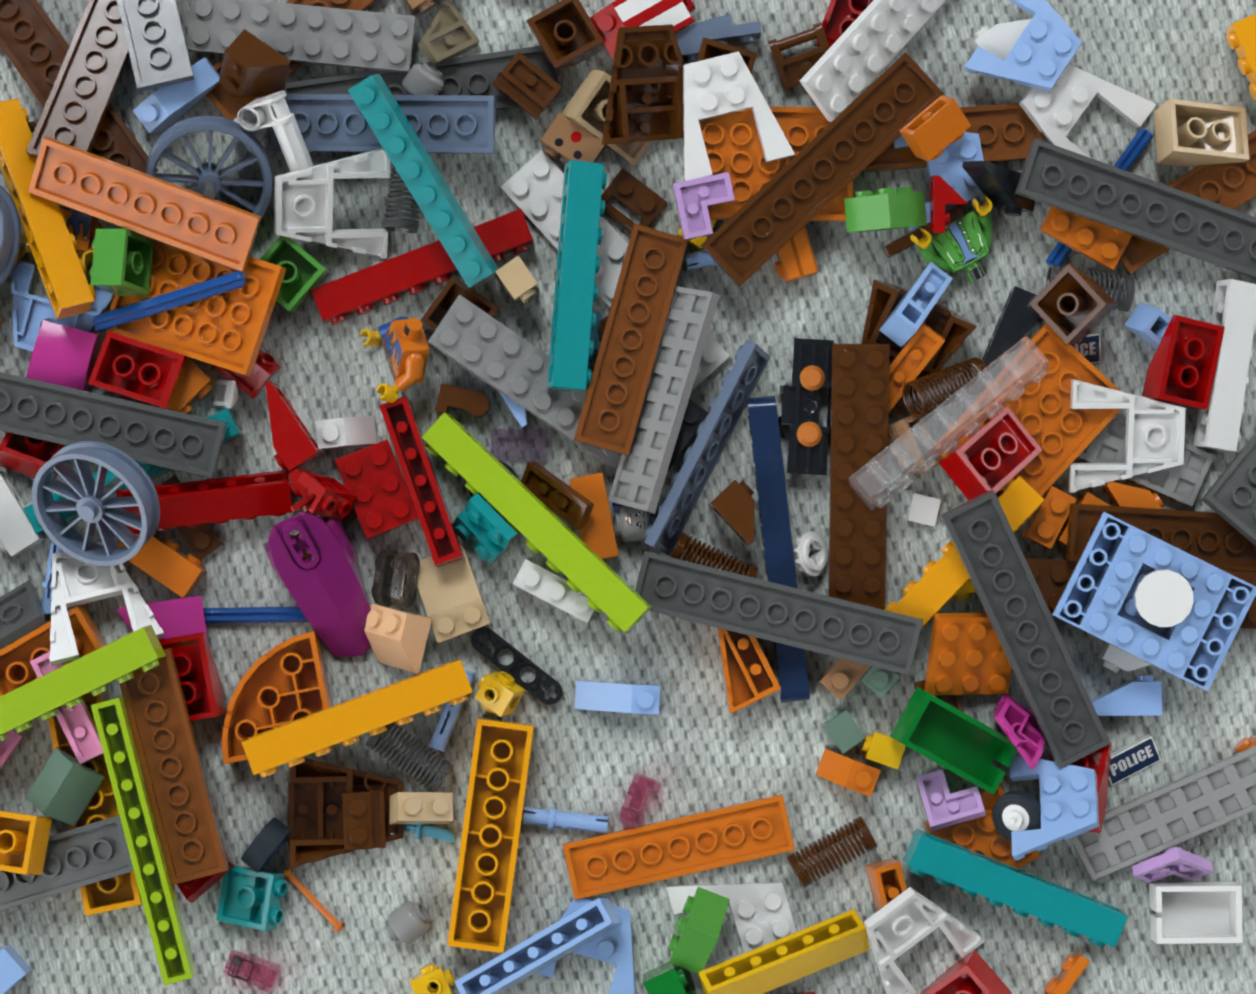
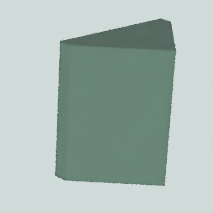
[26,747,105,826]

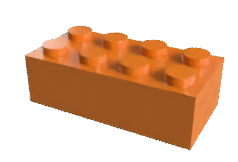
[0,605,107,696]

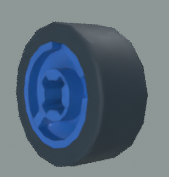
[241,817,292,873]

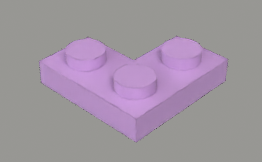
[672,172,735,241]
[916,769,986,831]
[1132,847,1214,882]

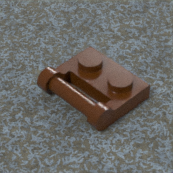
[768,22,830,89]
[601,168,667,234]

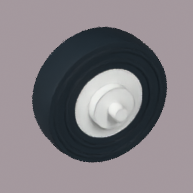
[992,790,1041,841]

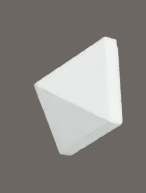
[213,379,240,409]

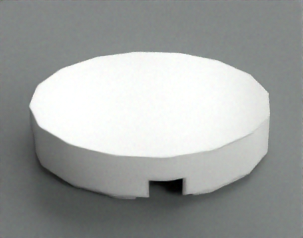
[1134,569,1194,627]

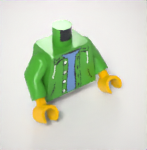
[910,195,993,283]

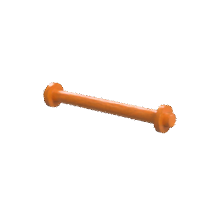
[282,867,344,932]

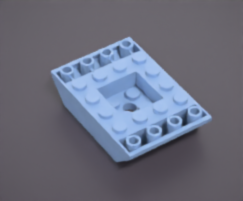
[1052,512,1256,691]

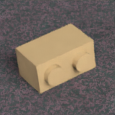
[495,255,539,304]
[389,792,453,824]

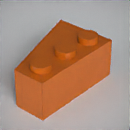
[717,628,781,714]

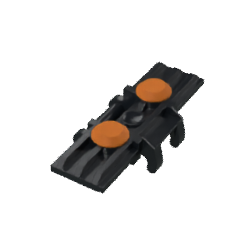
[778,338,834,475]

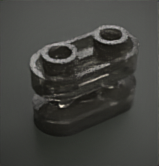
[371,549,420,608]

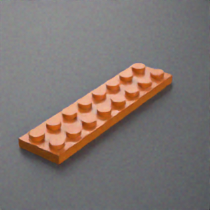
[28,137,261,272]
[562,794,795,900]

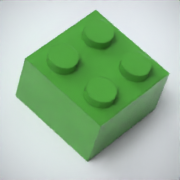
[844,187,927,233]
[90,229,154,296]
[259,235,330,315]
[668,887,730,974]

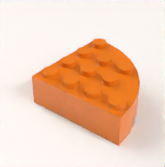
[221,631,333,764]

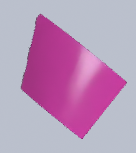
[26,320,99,391]
[117,596,208,642]
[993,694,1046,769]

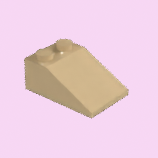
[561,69,652,167]
[1154,99,1250,167]
[410,544,492,643]

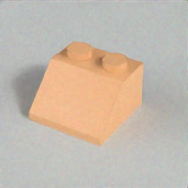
[364,603,432,674]

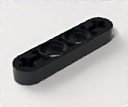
[471,627,563,705]

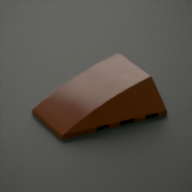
[601,24,684,145]
[861,279,977,416]
[288,758,404,869]

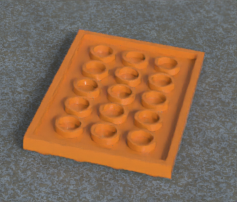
[699,106,853,222]
[106,232,286,377]
[932,323,1121,498]

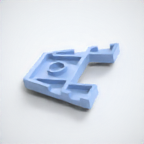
[964,0,1082,92]
[893,132,984,232]
[11,261,115,352]
[1010,754,1099,860]
[536,898,635,994]

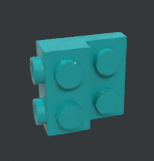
[453,493,517,565]
[216,864,288,931]

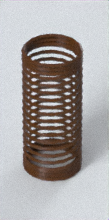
[902,357,991,417]
[671,532,758,578]
[787,816,878,888]

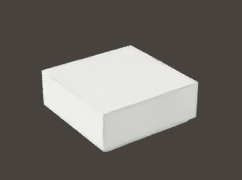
[907,493,941,527]

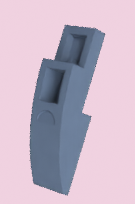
[675,14,762,64]

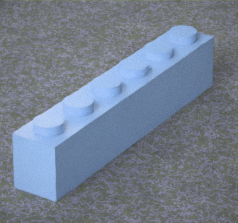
[455,898,621,994]

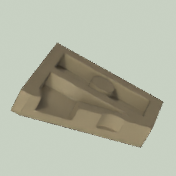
[418,0,480,67]

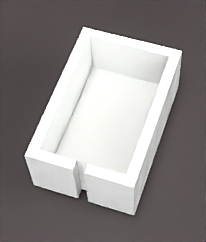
[1149,881,1243,944]

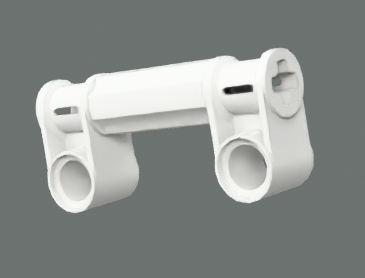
[237,91,314,206]

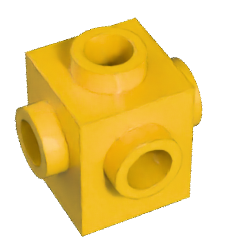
[474,671,525,717]
[410,963,456,994]

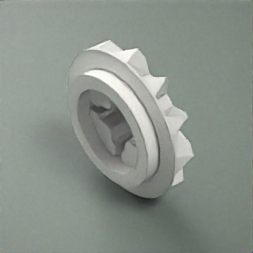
[793,531,828,577]

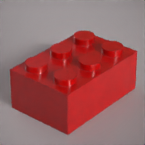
[335,439,419,540]

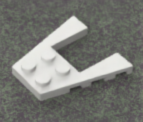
[683,51,795,181]
[1019,64,1156,158]
[274,148,390,259]
[1068,379,1186,493]
[49,542,164,666]
[666,882,796,994]
[864,887,985,994]

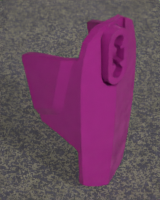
[263,512,371,657]

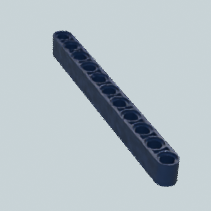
[747,395,810,703]

